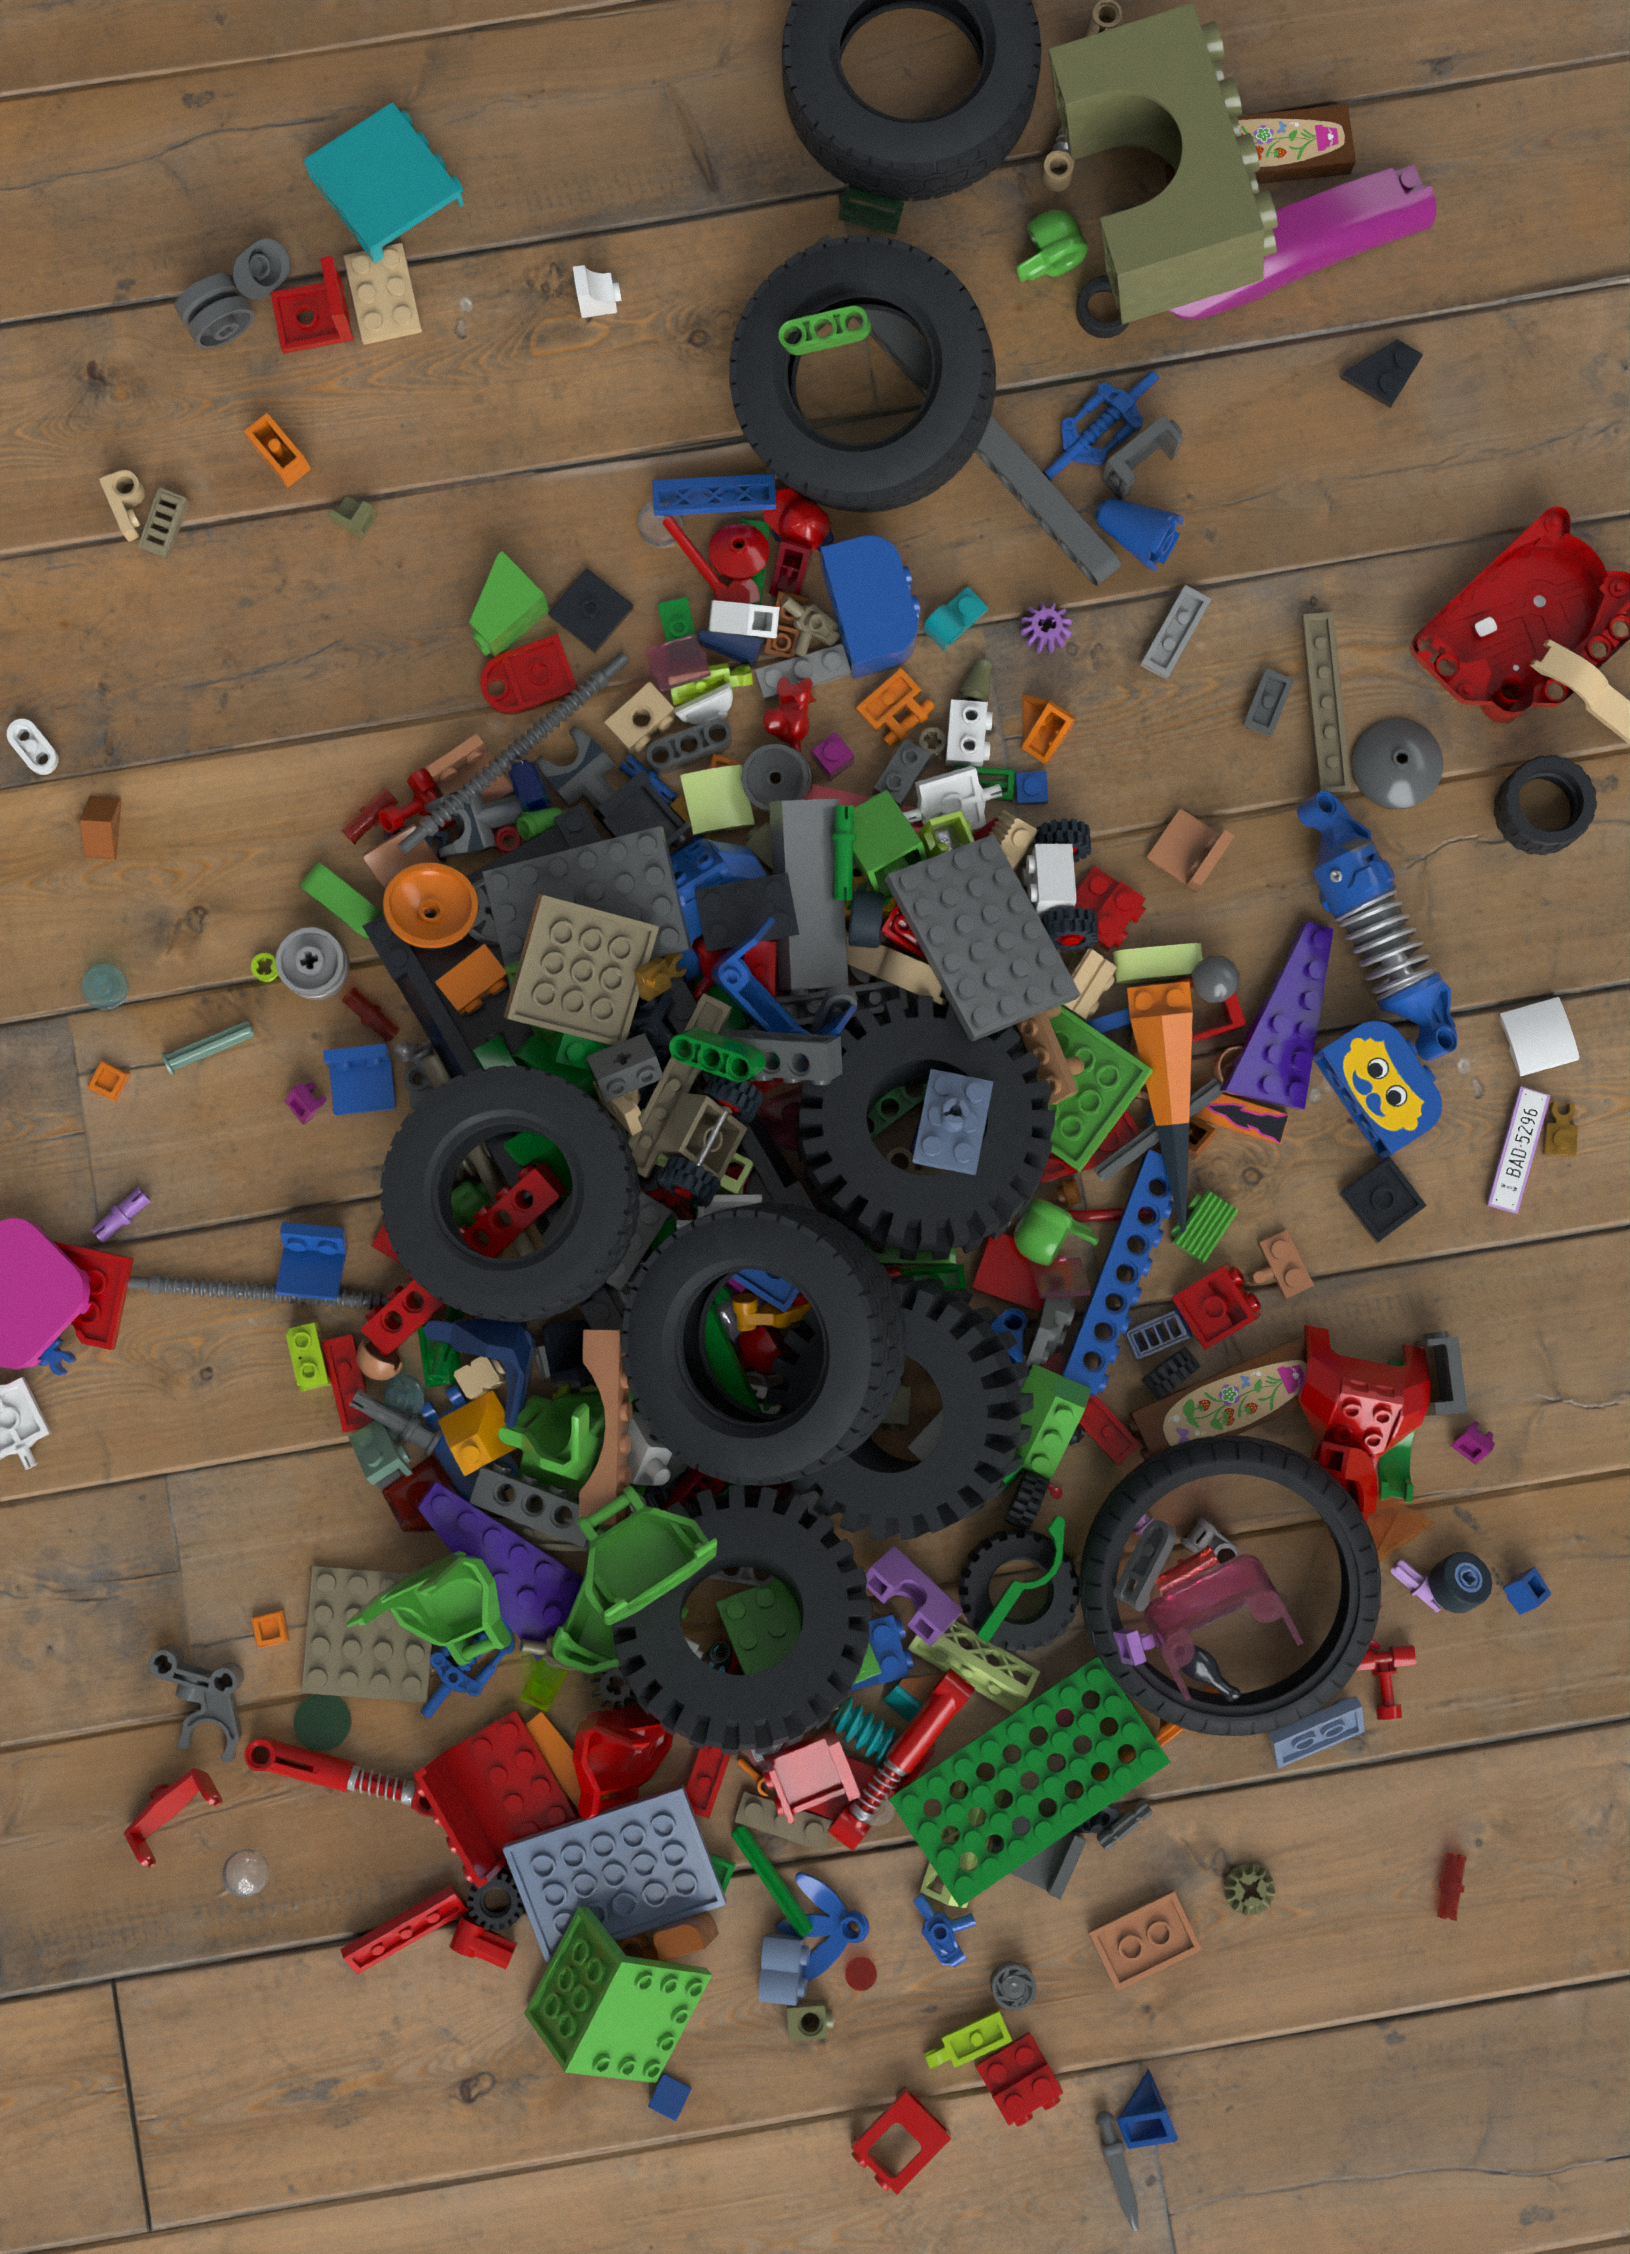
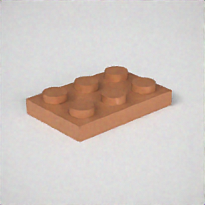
[1088,1890,1202,1992]

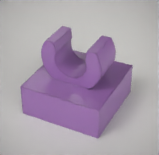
[1113,1628,1155,1666]

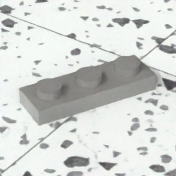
[1140,585,1212,680]
[755,644,851,701]

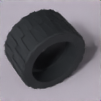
[1494,755,1597,855]

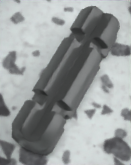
[1096,1800,1152,1850]

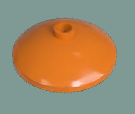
[383,863,478,948]

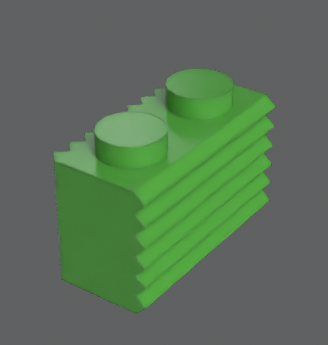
[1170,1190,1239,1264]

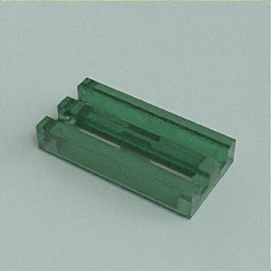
[839,187,905,234]

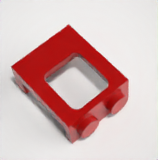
[851,2086,951,2195]

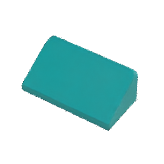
[883,1683,944,1730]

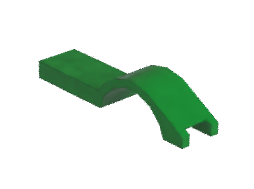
[1378,1360,1416,1503]
[975,1515,1065,1643]

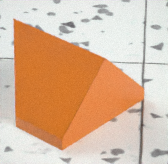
[1021,694,1076,765]

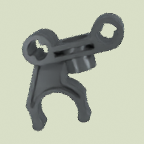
[149,1645,244,1763]

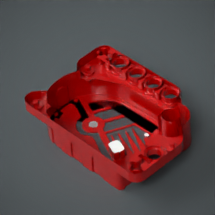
[1409,506,1630,723]

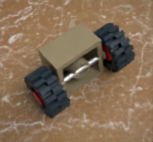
[654,1074,764,1208]

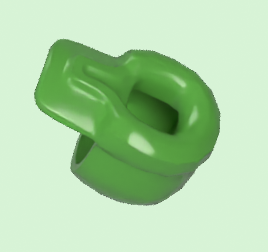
[1016,209,1088,282]
[1014,1198,1099,1266]

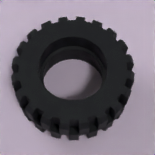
[958,1529,1080,1652]

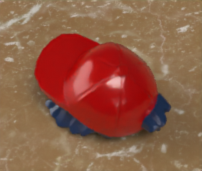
[763,489,834,553]

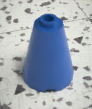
[1095,498,1184,571]

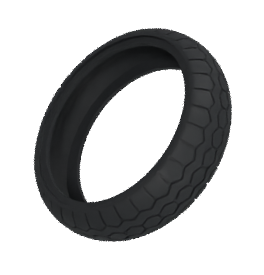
[1079,1435,1381,1736]

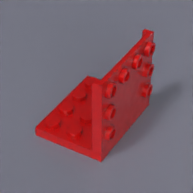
[413,1709,580,1888]

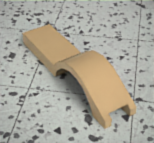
[1530,639,1630,744]
[846,930,947,1006]

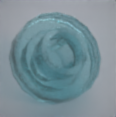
[81,964,129,1010]
[384,1374,425,1418]

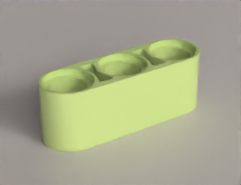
[1113,943,1203,984]

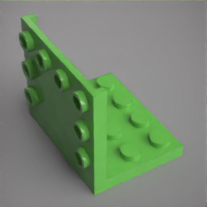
[524,1906,712,2083]

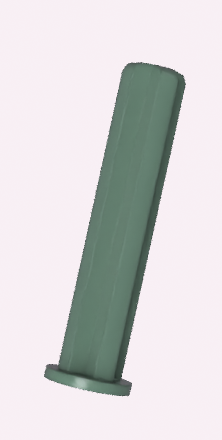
[161,1021,254,1075]

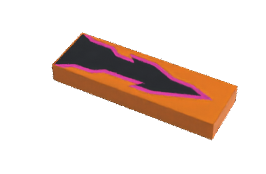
[1194,1094,1289,1145]

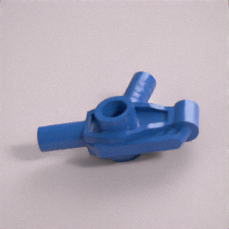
[912,1893,976,1968]

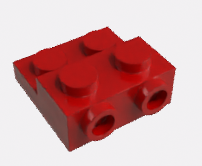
[1074,865,1147,952]
[1171,1263,1262,1351]
[975,2032,1064,2127]

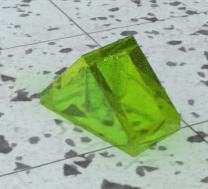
[519,1656,569,1713]

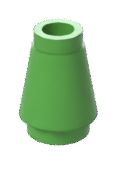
[516,807,562,841]

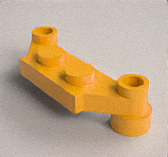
[732,1293,812,1331]

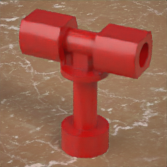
[379,768,456,833]
[1356,1645,1416,1720]

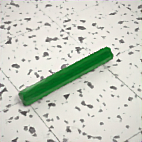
[731,1825,813,1937]

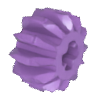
[1020,601,1072,654]

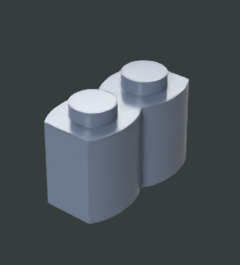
[759,1933,810,2006]

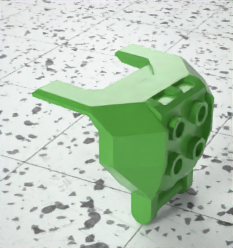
[498,1389,636,1480]
[576,1485,717,1625]
[551,1529,688,1675]
[347,1551,512,1666]

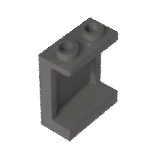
[1102,415,1183,500]
[1415,1331,1468,1416]

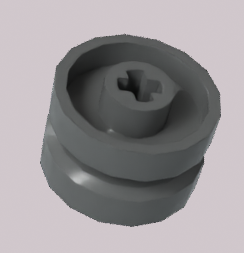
[174,273,255,349]
[741,743,813,811]

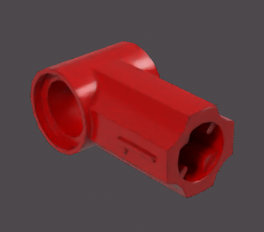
[449,1916,518,1970]

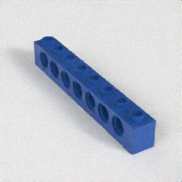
[1061,1150,1174,1397]

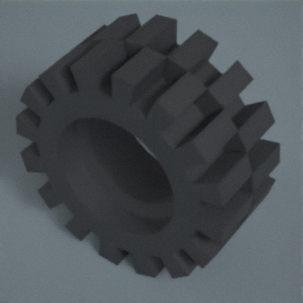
[1141,1346,1201,1400]
[1004,1469,1050,1530]
[467,1869,524,1931]

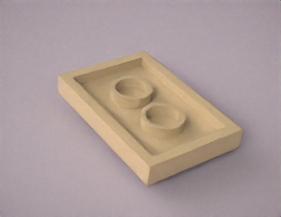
[343,243,422,345]

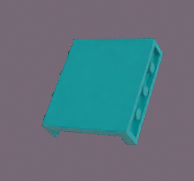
[303,102,464,264]

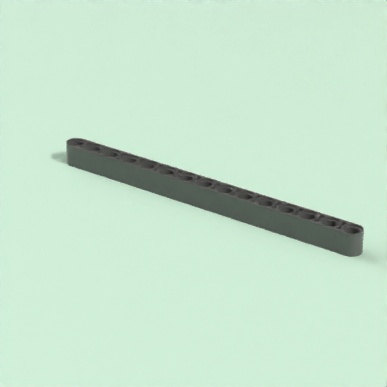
[812,234,1121,586]

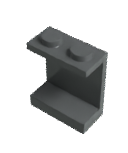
[989,1816,1086,1900]

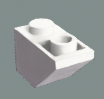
[708,600,780,638]

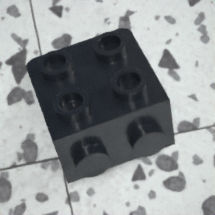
[627,990,674,1067]
[542,1319,597,1390]

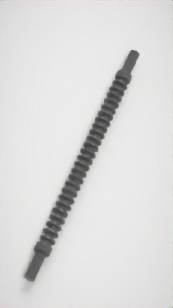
[397,653,629,854]
[128,1274,424,1312]

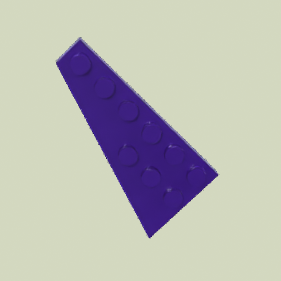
[1220,922,1334,1110]
[417,1480,584,1662]

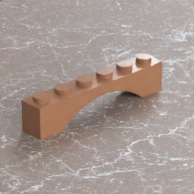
[579,1330,633,1525]

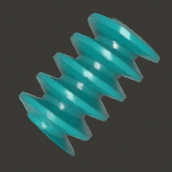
[826,1697,896,1765]

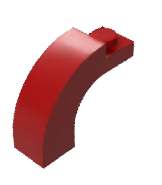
[1319,1441,1377,1538]

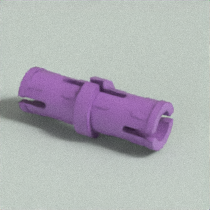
[91,1187,151,1243]

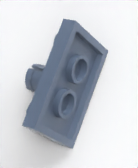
[912,1069,993,1175]
[1269,1696,1365,1769]

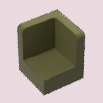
[327,496,378,540]

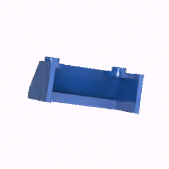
[711,916,857,1059]

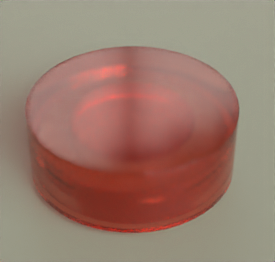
[845,1957,877,1991]

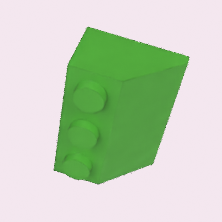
[1015,1364,1091,1480]

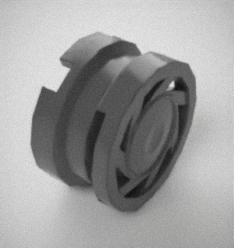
[991,1961,1036,2011]

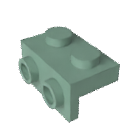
[348,1420,413,1485]

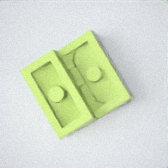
[680,765,755,836]

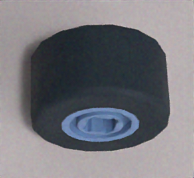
[848,890,884,948]
[1429,1552,1493,1613]

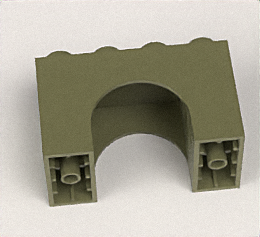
[1049,2,1278,324]

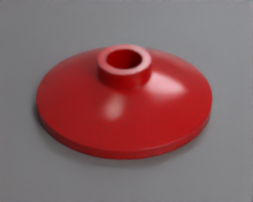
[708,523,769,579]

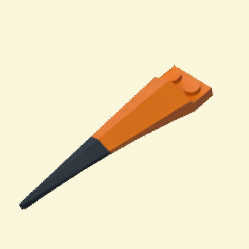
[1127,981,1193,1233]

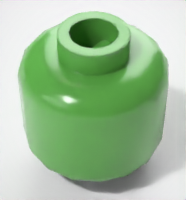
[451,1180,492,1226]

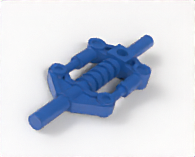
[1042,370,1159,481]
[420,1614,515,1719]

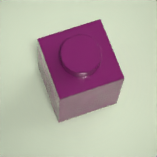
[811,732,854,781]

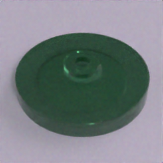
[294,1694,352,1751]

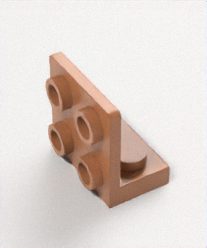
[426,733,514,803]
[1147,809,1235,893]
[363,824,442,890]

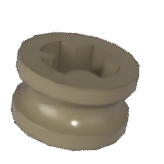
[919,727,946,757]

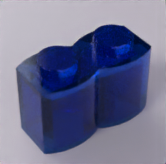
[507,760,552,812]

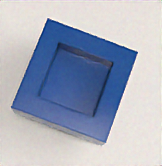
[1015,771,1048,805]

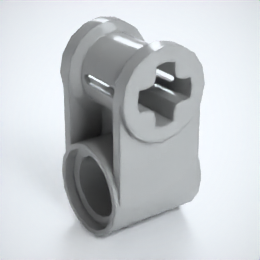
[1180,1516,1241,1571]

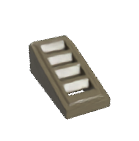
[138,487,191,559]

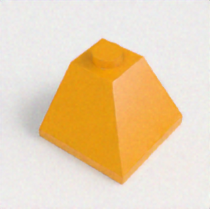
[438,1390,517,1476]

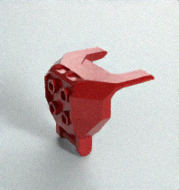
[1298,1325,1431,1469]
[572,1705,673,1819]

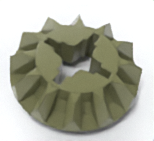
[1224,1863,1275,1916]

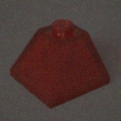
[381,1455,462,1532]

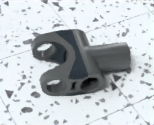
[534,726,616,810]
[424,792,522,858]

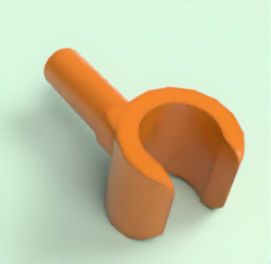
[737,1757,768,1796]

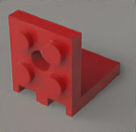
[270,256,354,354]

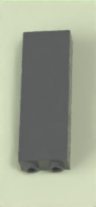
[769,799,848,996]

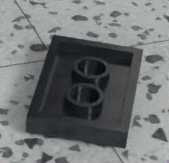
[695,872,799,952]

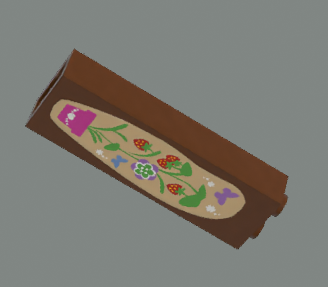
[1165,104,1356,184]
[1127,1336,1307,1461]

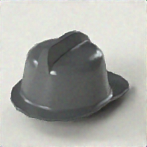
[233,238,290,301]

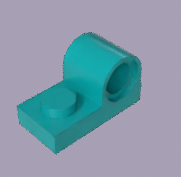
[923,586,988,651]

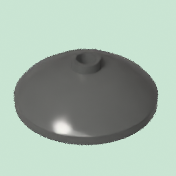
[1351,718,1443,809]

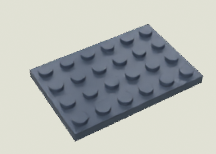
[502,1784,727,1964]

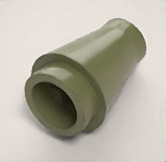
[960,659,992,702]

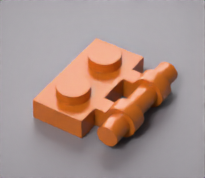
[856,668,935,747]

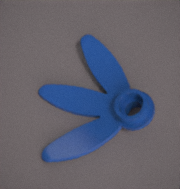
[776,1872,870,1981]

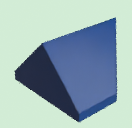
[1116,2069,1178,2149]

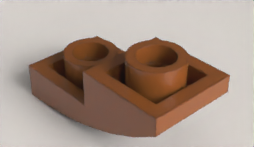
[764,590,809,659]

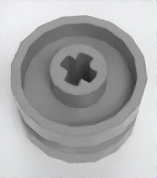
[276,927,350,1000]

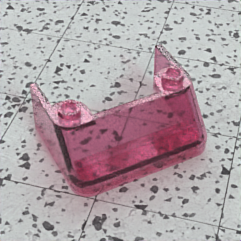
[1144,1554,1303,1702]

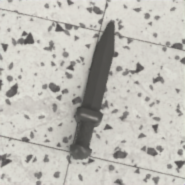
[1095,2111,1139,2231]

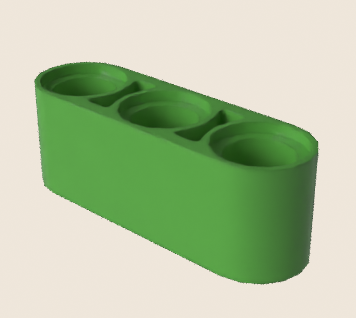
[779,306,871,355]
[298,861,383,940]

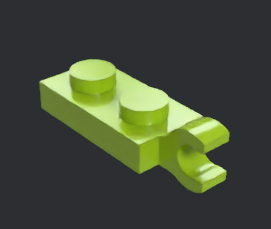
[668,663,753,706]
[924,2010,1012,2069]

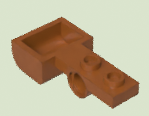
[618,1911,719,1961]

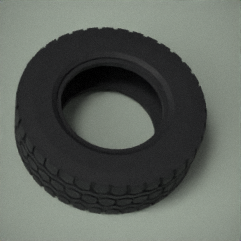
[380,1065,640,1322]

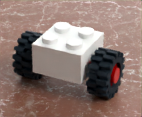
[1021,818,1098,952]

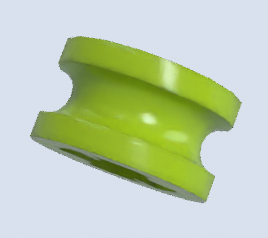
[251,953,279,982]

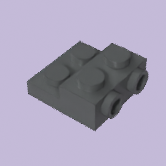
[1025,1287,1075,1371]

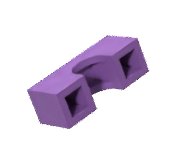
[866,1546,963,1647]

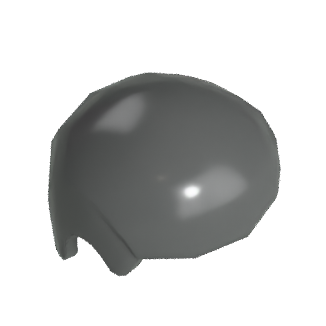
[1192,956,1240,1003]

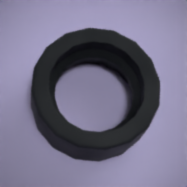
[1076,276,1130,338]

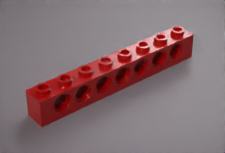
[361,1162,569,1357]

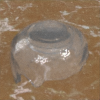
[637,501,685,549]
[220,1848,270,1897]

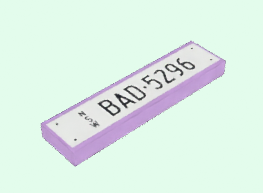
[1486,1086,1551,1214]

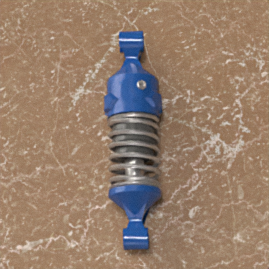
[1297,790,1457,1062]

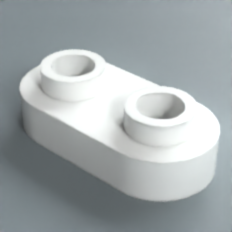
[7,719,59,775]

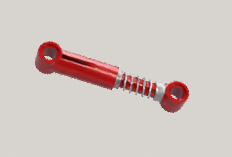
[827,1668,976,1851]
[244,1736,432,1817]

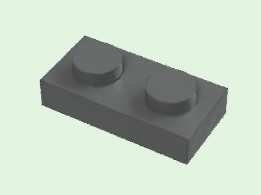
[1242,668,1294,738]

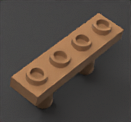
[1016,1006,1084,1105]

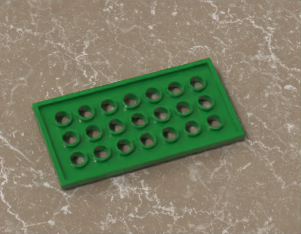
[888,1655,1171,1907]

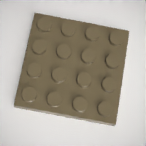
[503,893,659,1046]
[301,1566,433,1703]

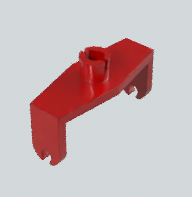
[123,1768,222,1868]

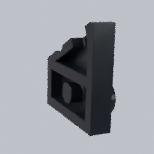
[1341,339,1423,408]

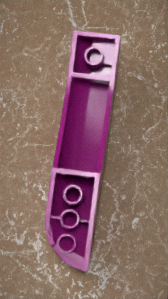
[1167,164,1436,319]

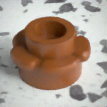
[1057,1178,1081,1208]

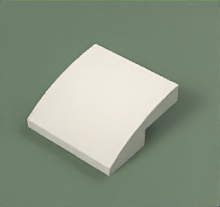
[1499,997,1579,1077]

